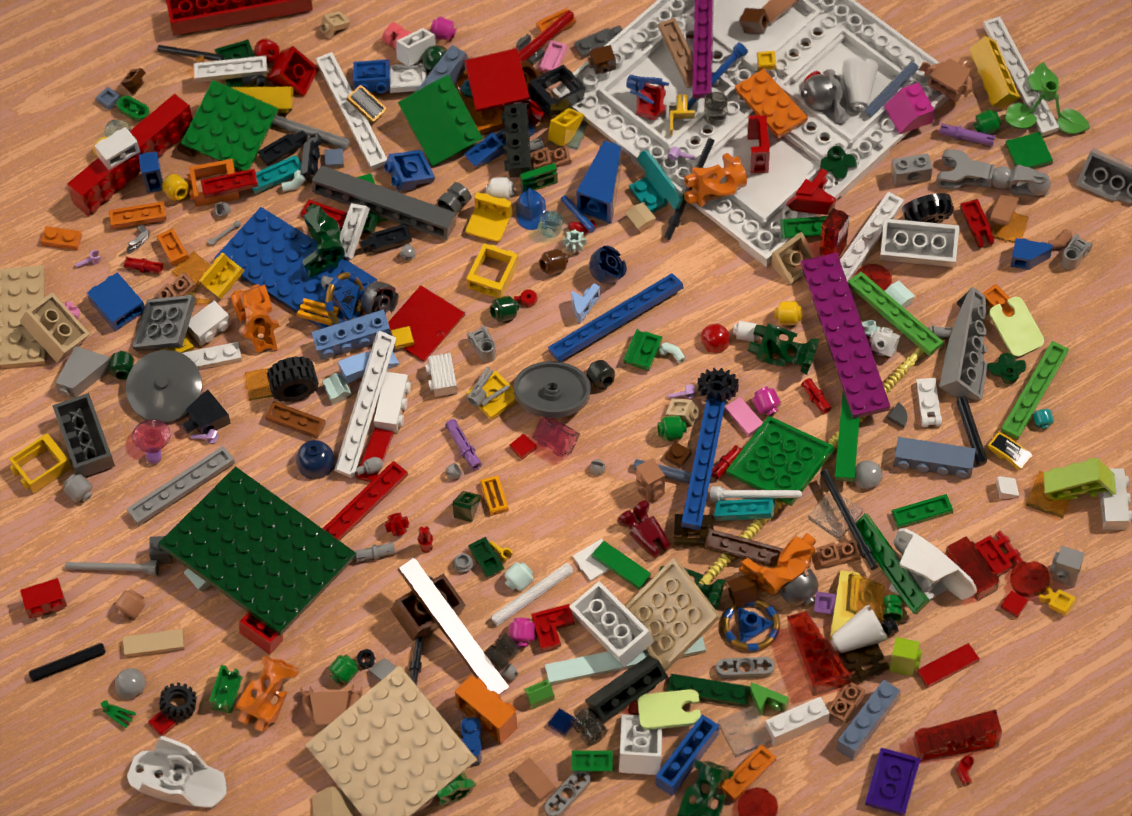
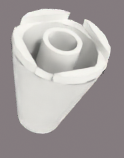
[842,58,878,111]
[830,604,888,653]

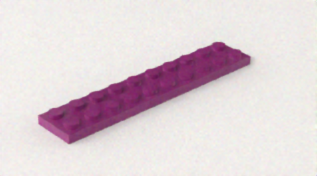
[801,252,891,419]

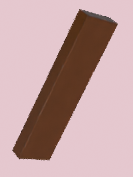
[704,529,784,568]

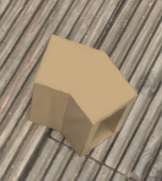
[625,203,656,233]

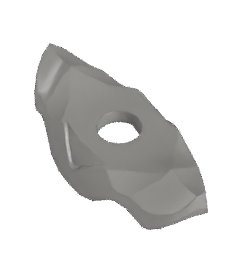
[822,69,850,123]

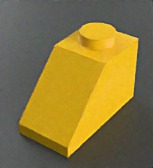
[548,108,584,146]

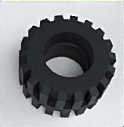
[267,356,319,402]

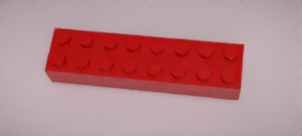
[166,0,313,36]
[67,93,193,216]

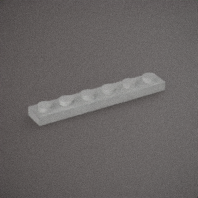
[127,446,235,526]

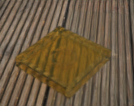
[1026,470,1071,519]
[846,573,884,622]

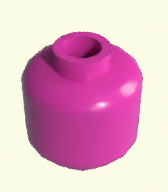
[429,17,457,42]
[753,386,781,416]
[509,618,535,648]

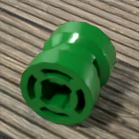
[883,595,903,621]

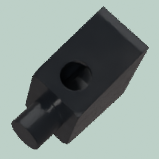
[181,390,231,435]

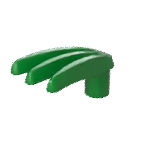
[101,700,136,728]

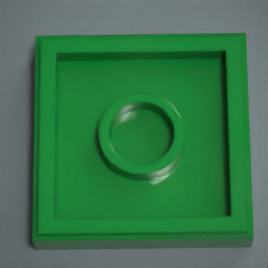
[1005,132,1053,169]

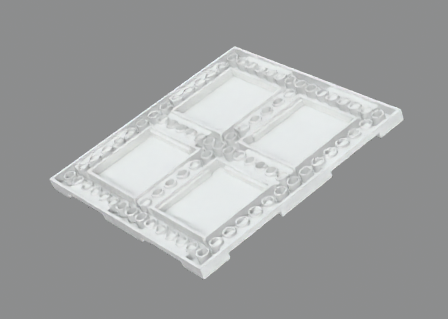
[552,0,950,267]

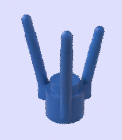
[626,74,669,104]

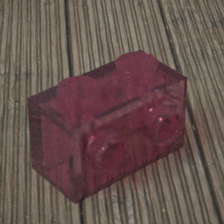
[532,417,580,457]

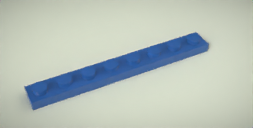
[548,273,684,362]
[681,398,726,530]

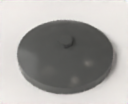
[126,350,203,424]
[514,361,591,418]

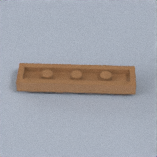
[658,18,693,88]

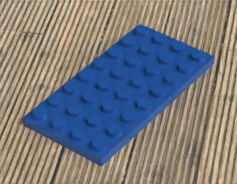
[214,207,377,329]

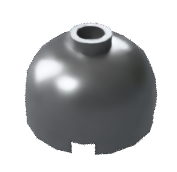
[800,74,833,111]
[361,281,399,314]
[778,568,819,606]

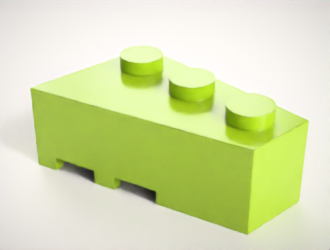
[1044,458,1116,501]

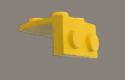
[466,192,512,243]

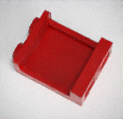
[747,115,770,173]

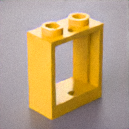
[466,243,519,298]
[9,433,72,494]

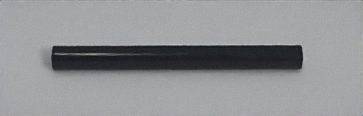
[157,45,224,61]

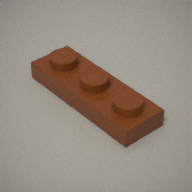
[265,401,326,439]

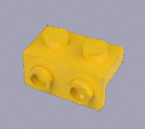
[199,253,245,299]

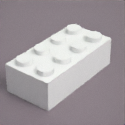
[880,218,959,267]
[569,581,654,667]

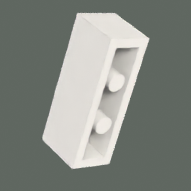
[374,372,411,433]
[1100,468,1132,530]
[765,697,830,747]

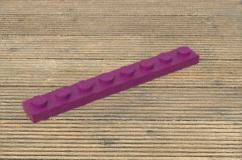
[692,0,714,99]

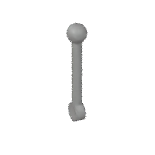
[208,221,241,246]

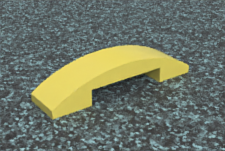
[830,570,860,643]

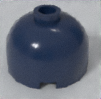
[589,245,627,284]
[296,440,335,479]

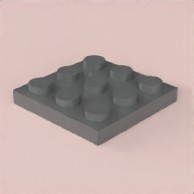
[132,295,196,351]

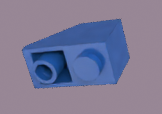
[1010,238,1053,270]

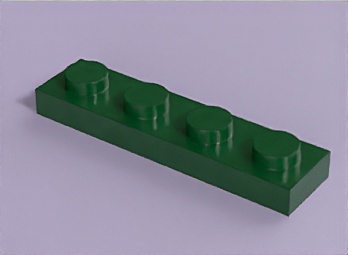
[667,673,750,708]

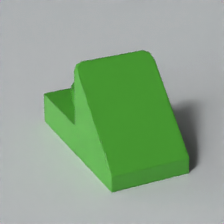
[750,682,789,717]

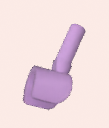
[668,147,695,161]
[75,250,101,268]
[668,385,696,399]
[191,429,219,444]

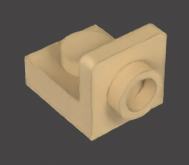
[319,11,350,39]
[666,398,699,426]

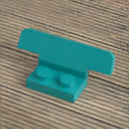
[629,150,683,213]

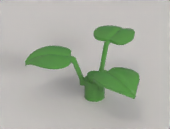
[1005,62,1090,134]

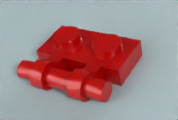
[973,531,1024,578]

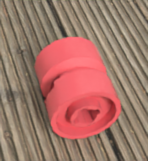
[382,22,412,50]

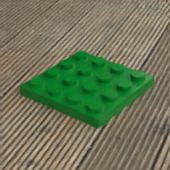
[181,80,279,171]
[726,416,834,506]

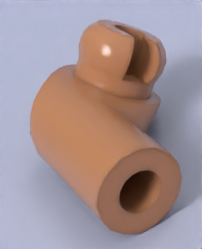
[1048,229,1073,249]

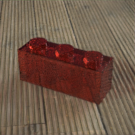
[819,208,849,257]
[945,536,999,601]

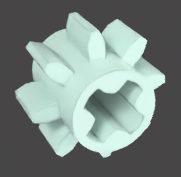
[563,229,586,254]

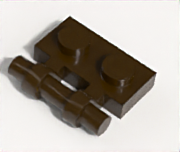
[674,514,714,548]
[839,643,890,683]

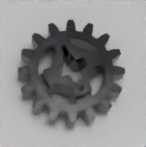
[697,368,739,402]

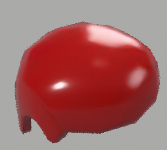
[700,323,730,353]

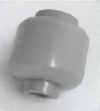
[63,474,92,503]

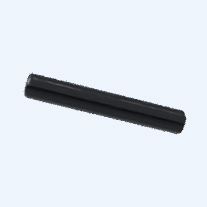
[956,396,987,465]
[29,643,106,682]

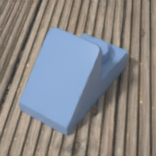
[571,283,600,324]

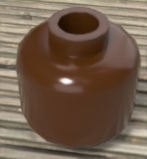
[539,249,568,275]

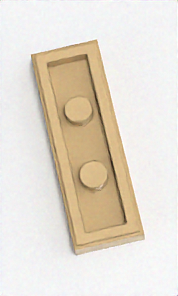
[123,629,185,658]

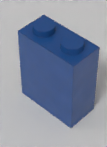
[87,272,145,332]

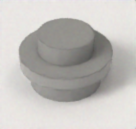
[453,553,473,573]

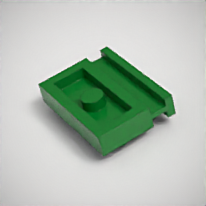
[520,163,558,192]
[623,329,662,371]

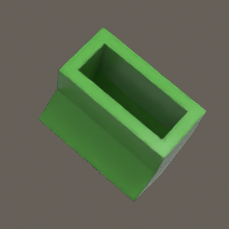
[524,679,555,709]

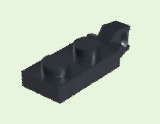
[258,130,307,167]
[301,133,321,183]
[359,224,412,253]

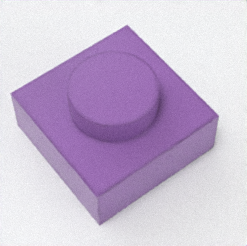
[814,591,837,614]

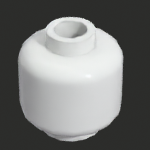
[486,177,514,200]

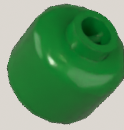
[973,109,1002,135]
[657,415,687,441]
[329,654,358,684]

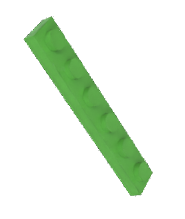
[848,272,943,356]
[1001,341,1069,440]

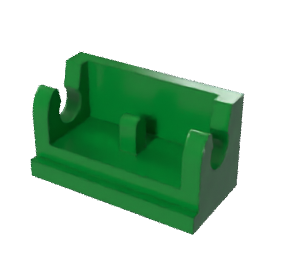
[209,665,243,714]
[571,750,613,772]

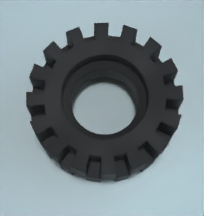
[159,682,197,721]

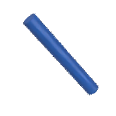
[561,195,596,233]

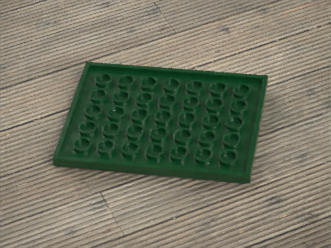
[158,466,357,636]

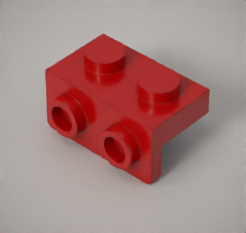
[636,83,666,121]

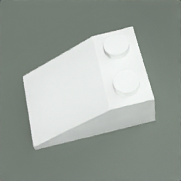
[619,714,662,775]

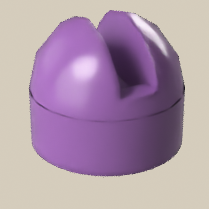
[146,448,162,464]

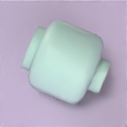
[504,562,534,591]

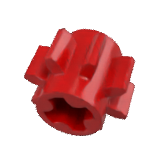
[384,512,410,536]

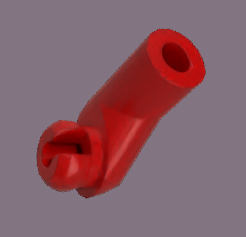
[568,220,597,235]

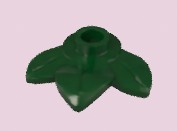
[820,146,857,179]
[988,353,1026,384]

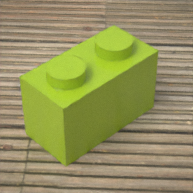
[889,637,922,676]

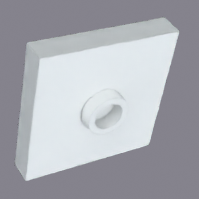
[389,63,426,93]

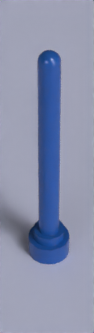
[688,42,749,110]

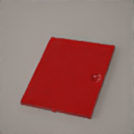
[464,48,530,112]
[388,285,465,362]

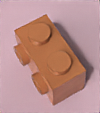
[636,458,665,502]

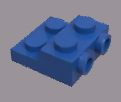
[353,59,390,93]
[384,150,435,191]

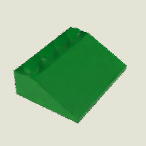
[398,74,483,167]

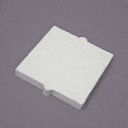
[573,539,610,582]

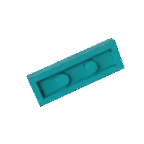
[252,155,302,194]
[714,498,775,521]

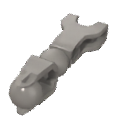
[936,149,1051,196]

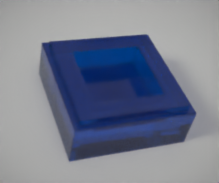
[548,708,576,736]

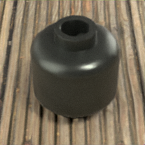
[587,360,615,388]

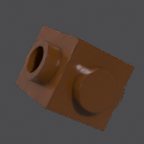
[588,45,616,75]

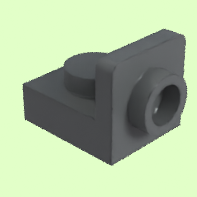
[516,34,545,66]

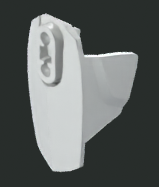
[889,528,977,600]
[127,736,227,808]

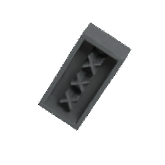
[52,393,115,477]

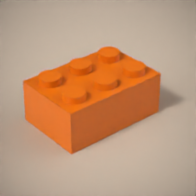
[455,675,518,744]

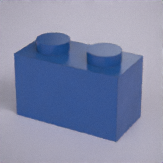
[139,152,163,193]

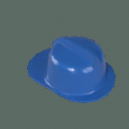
[516,188,546,230]

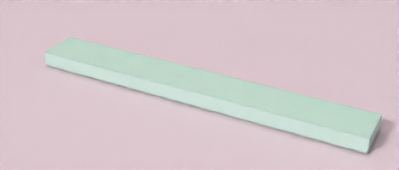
[545,636,706,685]

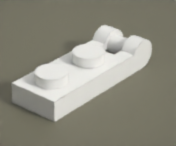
[916,378,942,427]

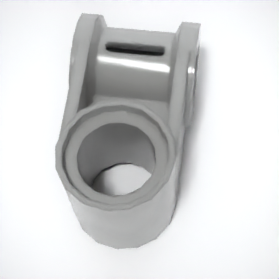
[1061,234,1093,271]
[466,325,496,363]

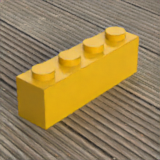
[969,36,1020,110]
[231,87,293,112]

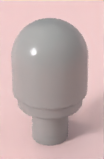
[356,457,383,475]

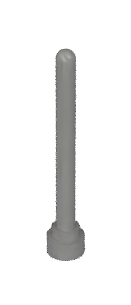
[65,560,159,576]

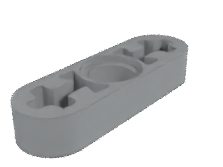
[716,657,775,679]
[545,771,590,816]

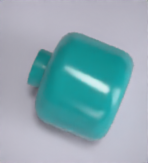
[1033,409,1054,429]

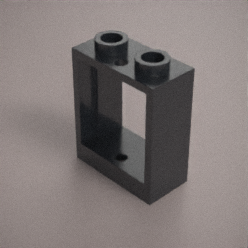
[528,64,585,117]

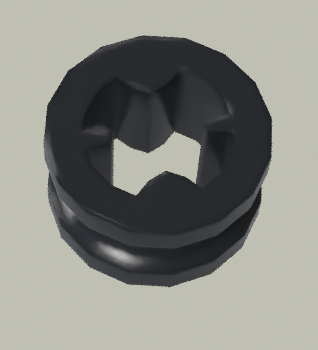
[880,616,899,637]
[357,649,376,669]

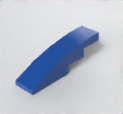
[464,123,536,168]

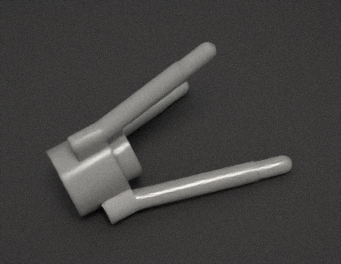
[467,367,509,407]

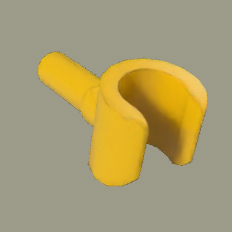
[489,541,513,562]

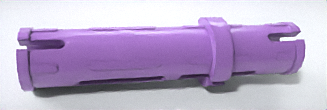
[939,123,995,147]
[445,419,482,471]

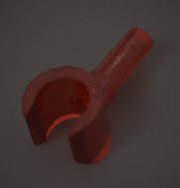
[628,701,639,715]

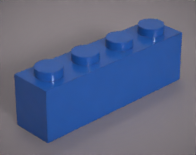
[655,714,719,796]

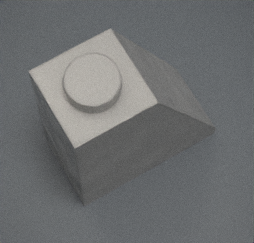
[56,346,110,397]

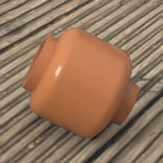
[115,589,145,619]

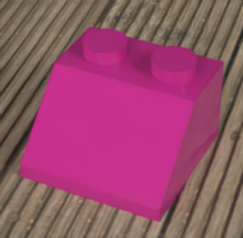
[884,82,935,134]

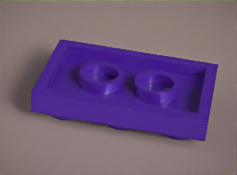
[865,747,921,816]

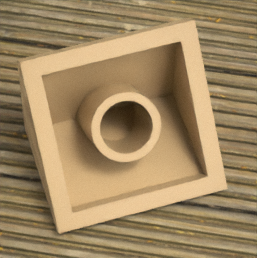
[771,232,815,284]
[312,786,355,816]

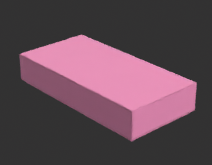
[538,40,568,73]
[725,397,763,437]

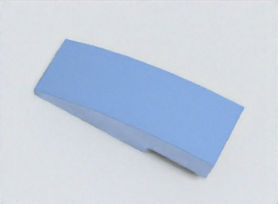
[338,351,399,384]

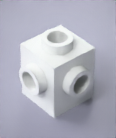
[869,327,901,357]

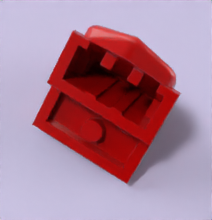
[786,168,837,215]

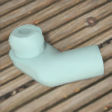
[281,170,305,192]
[659,342,686,364]

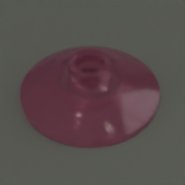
[132,419,171,452]

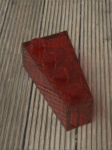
[787,611,851,696]
[913,709,1002,762]

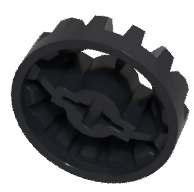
[902,193,954,223]

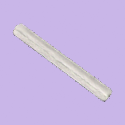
[491,563,573,626]

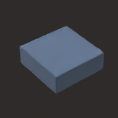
[95,87,121,111]
[325,148,344,168]

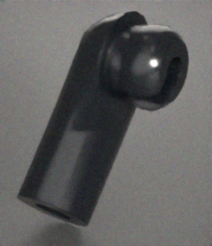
[242,74,267,87]

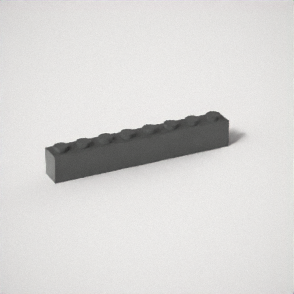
[312,165,456,240]

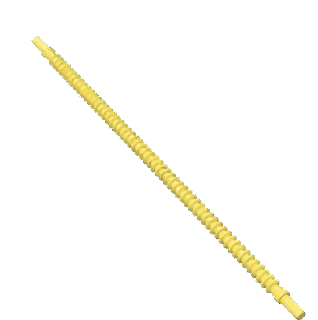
[699,347,924,585]

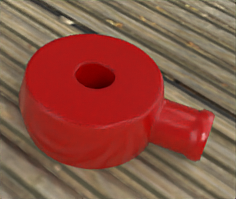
[514,289,538,307]

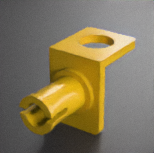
[670,94,695,136]

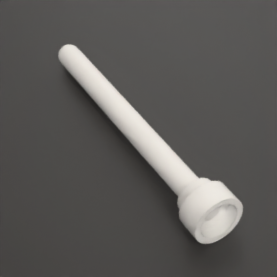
[710,486,802,502]

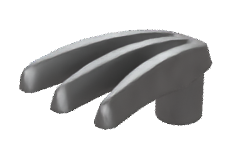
[126,224,150,254]

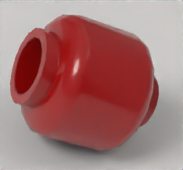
[254,38,280,63]

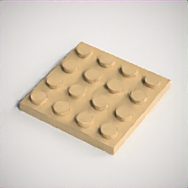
[625,558,721,672]

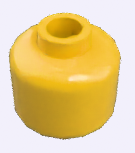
[162,174,189,201]
[774,301,802,326]

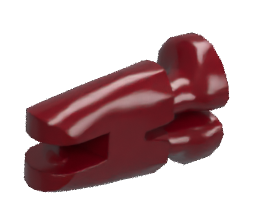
[617,500,671,558]

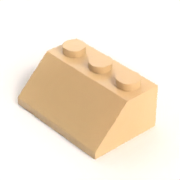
[19,292,90,363]

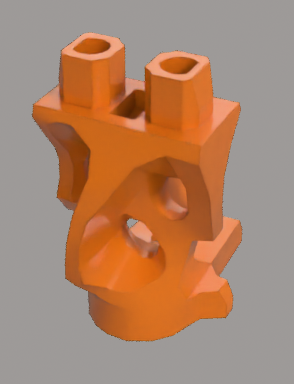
[684,153,747,207]
[231,284,280,353]
[739,533,816,595]
[236,655,299,732]

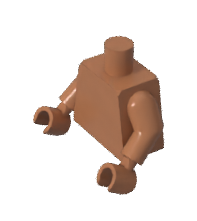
[919,58,972,102]
[300,685,363,728]

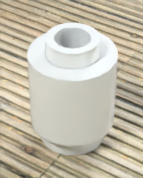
[733,321,759,342]

